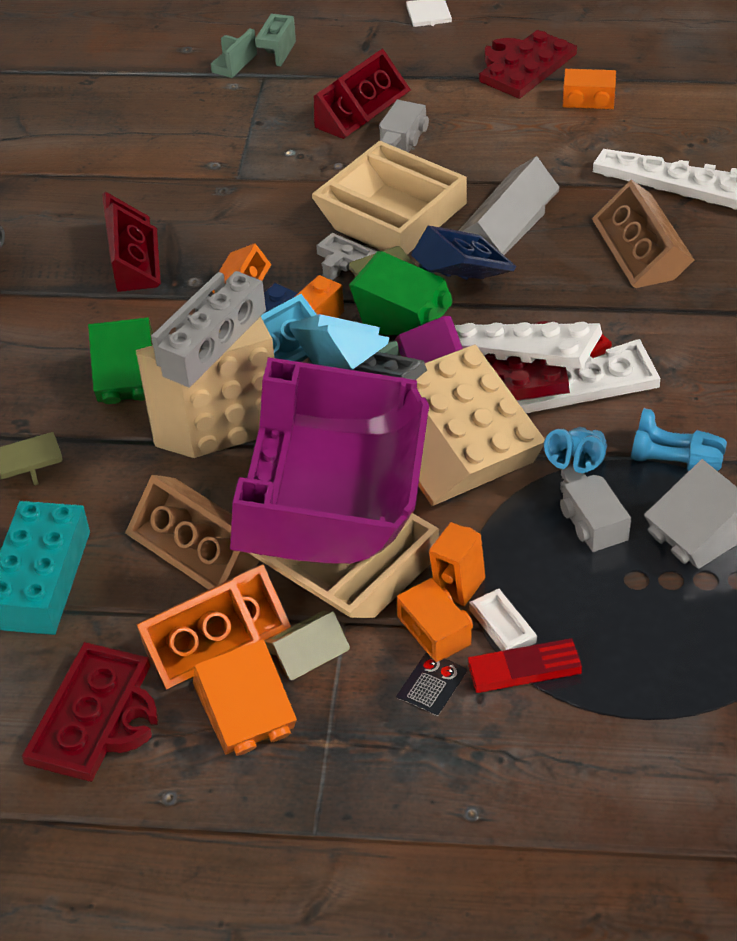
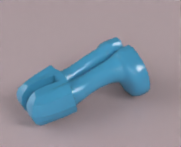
[631,408,727,471]
[544,427,607,473]

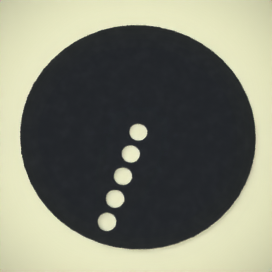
[470,459,737,720]

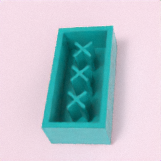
[0,501,90,635]

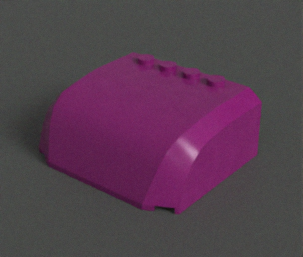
[230,357,429,564]

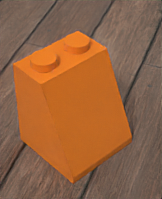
[193,639,297,756]

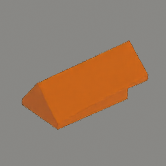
[136,564,291,690]

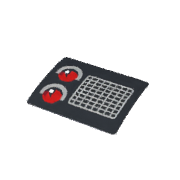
[396,653,467,716]

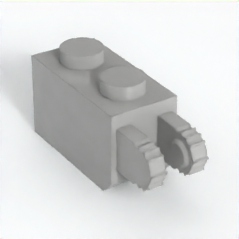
[379,99,429,153]
[560,464,631,552]

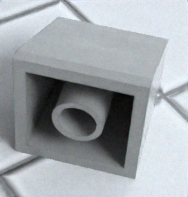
[644,459,737,569]

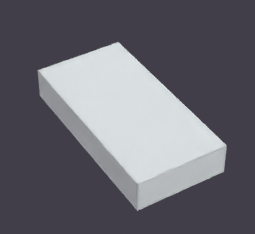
[469,589,537,651]

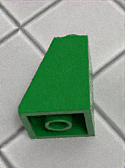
[349,251,453,336]
[88,317,153,404]

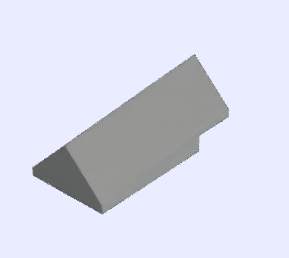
[458,156,559,255]

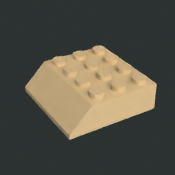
[312,141,467,254]
[136,317,275,458]
[416,344,545,506]
[249,513,439,618]

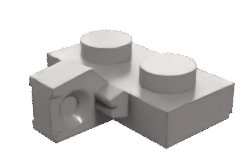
[316,233,377,280]

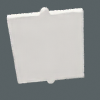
[406,0,452,27]

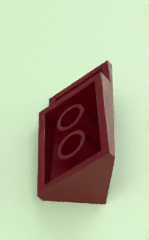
[314,48,411,139]
[102,191,161,292]

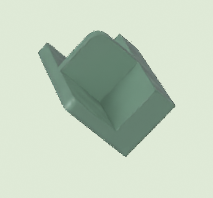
[255,13,296,66]
[211,28,257,78]

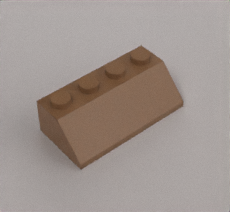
[592,180,695,288]
[125,475,259,590]

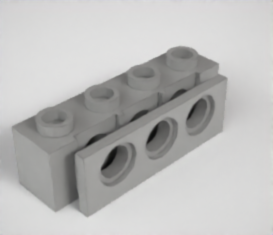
[151,271,266,388]

